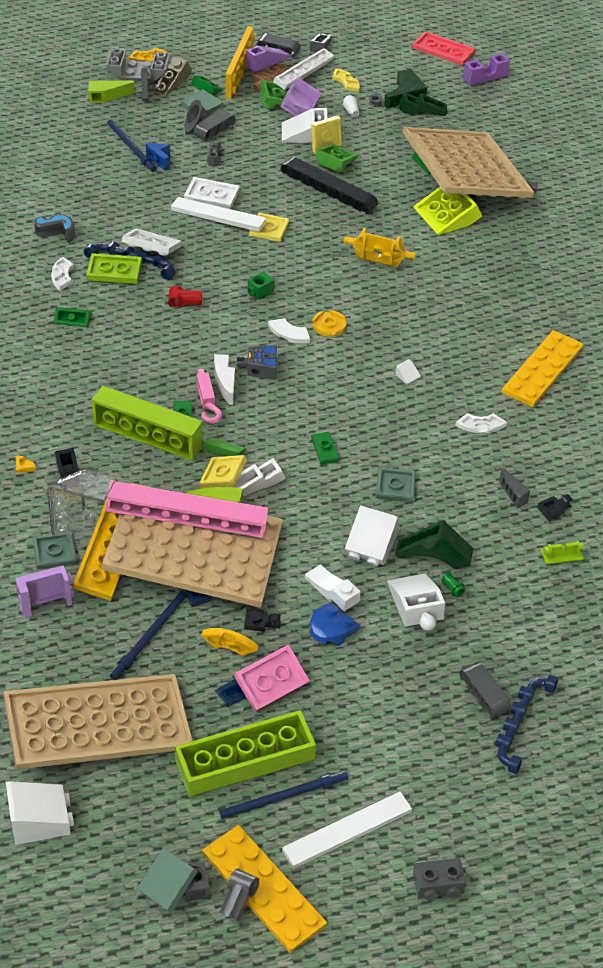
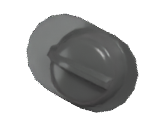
[184,100,208,133]

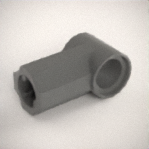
[220,869,260,921]

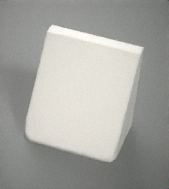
[396,359,421,385]

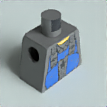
[237,344,277,380]

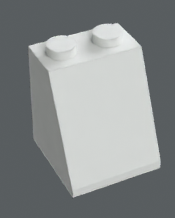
[345,505,400,566]
[6,782,74,845]

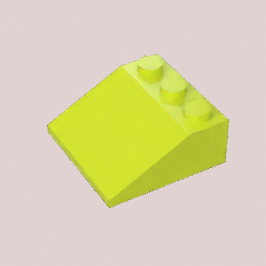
[413,187,482,235]

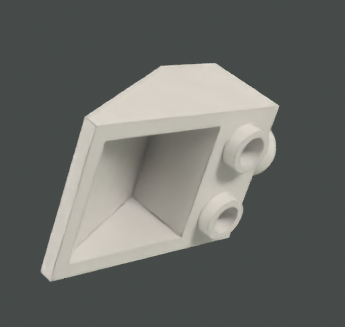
[282,108,327,143]
[387,573,445,631]

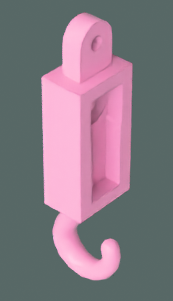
[197,369,222,424]

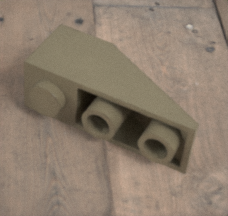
[153,56,192,97]

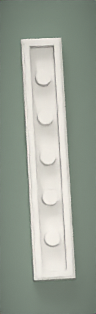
[273,48,335,90]
[171,197,266,232]
[282,792,412,869]

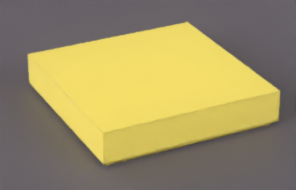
[311,116,342,154]
[249,213,290,242]
[199,455,247,488]

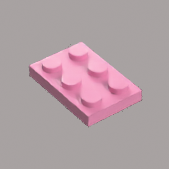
[234,644,310,712]

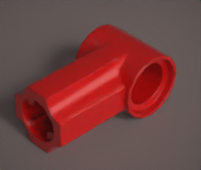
[168,286,202,308]

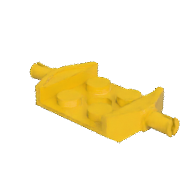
[343,228,416,267]

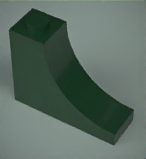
[384,69,427,109]
[395,520,474,569]

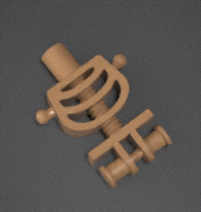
[251,63,290,92]

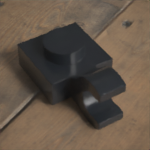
[537,494,573,521]
[244,610,281,632]

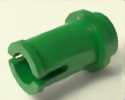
[441,573,465,597]

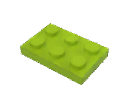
[86,253,142,284]

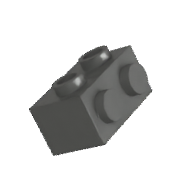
[413,858,466,900]

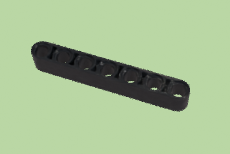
[281,157,378,214]

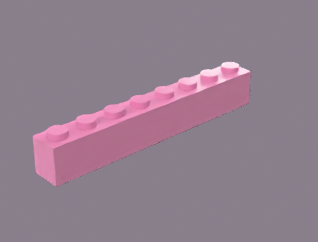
[105,481,268,538]

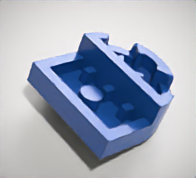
[309,603,360,646]

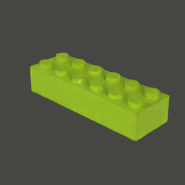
[91,386,203,461]
[175,710,316,797]

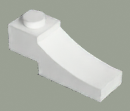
[305,565,361,611]

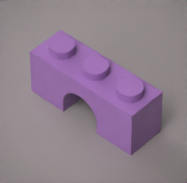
[463,53,510,86]

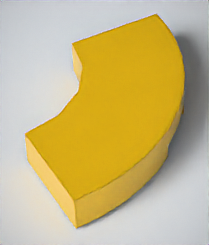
[128,48,168,62]
[201,628,259,656]

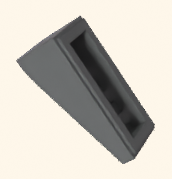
[310,34,332,52]
[499,468,530,509]

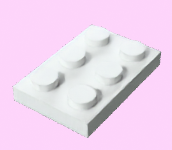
[184,177,240,209]
[122,228,181,255]

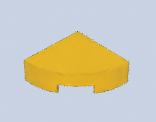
[16,456,36,473]

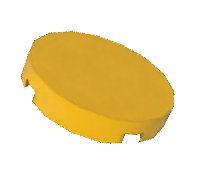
[312,310,347,337]

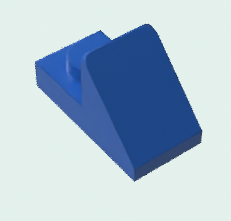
[146,143,170,171]

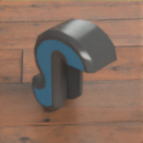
[34,214,75,243]

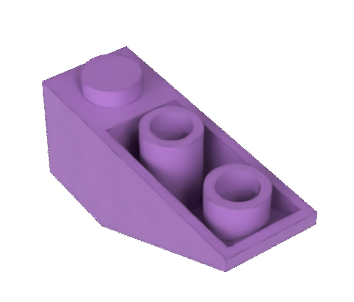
[246,46,291,72]

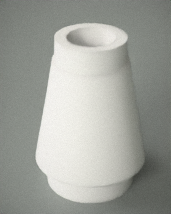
[343,95,359,117]

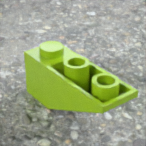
[88,81,135,103]

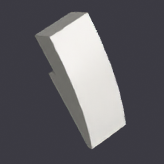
[214,354,235,405]
[235,458,286,496]

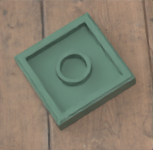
[181,89,223,114]
[375,467,416,502]
[32,532,77,569]
[137,848,198,913]

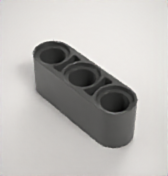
[257,33,301,58]
[194,109,236,141]
[459,662,511,719]

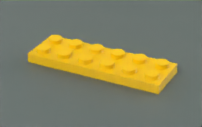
[226,26,256,99]
[502,330,584,407]
[72,499,121,601]
[202,825,327,953]

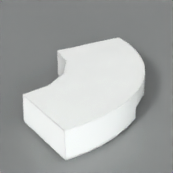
[51,257,74,291]
[268,318,310,343]
[455,413,507,433]

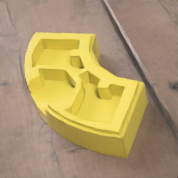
[332,69,360,92]

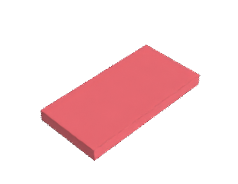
[412,31,476,66]

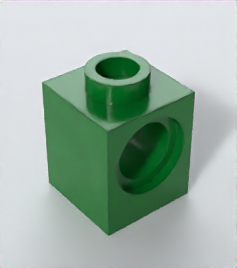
[247,271,274,300]

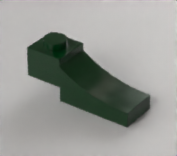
[399,92,448,116]

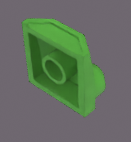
[260,80,290,109]
[315,144,358,173]

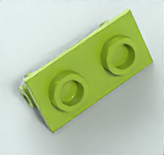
[540,541,584,564]

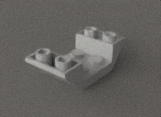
[106,48,170,83]

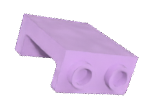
[280,77,322,116]
[15,565,74,618]

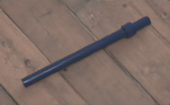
[107,119,156,172]
[110,591,187,680]
[219,771,348,819]

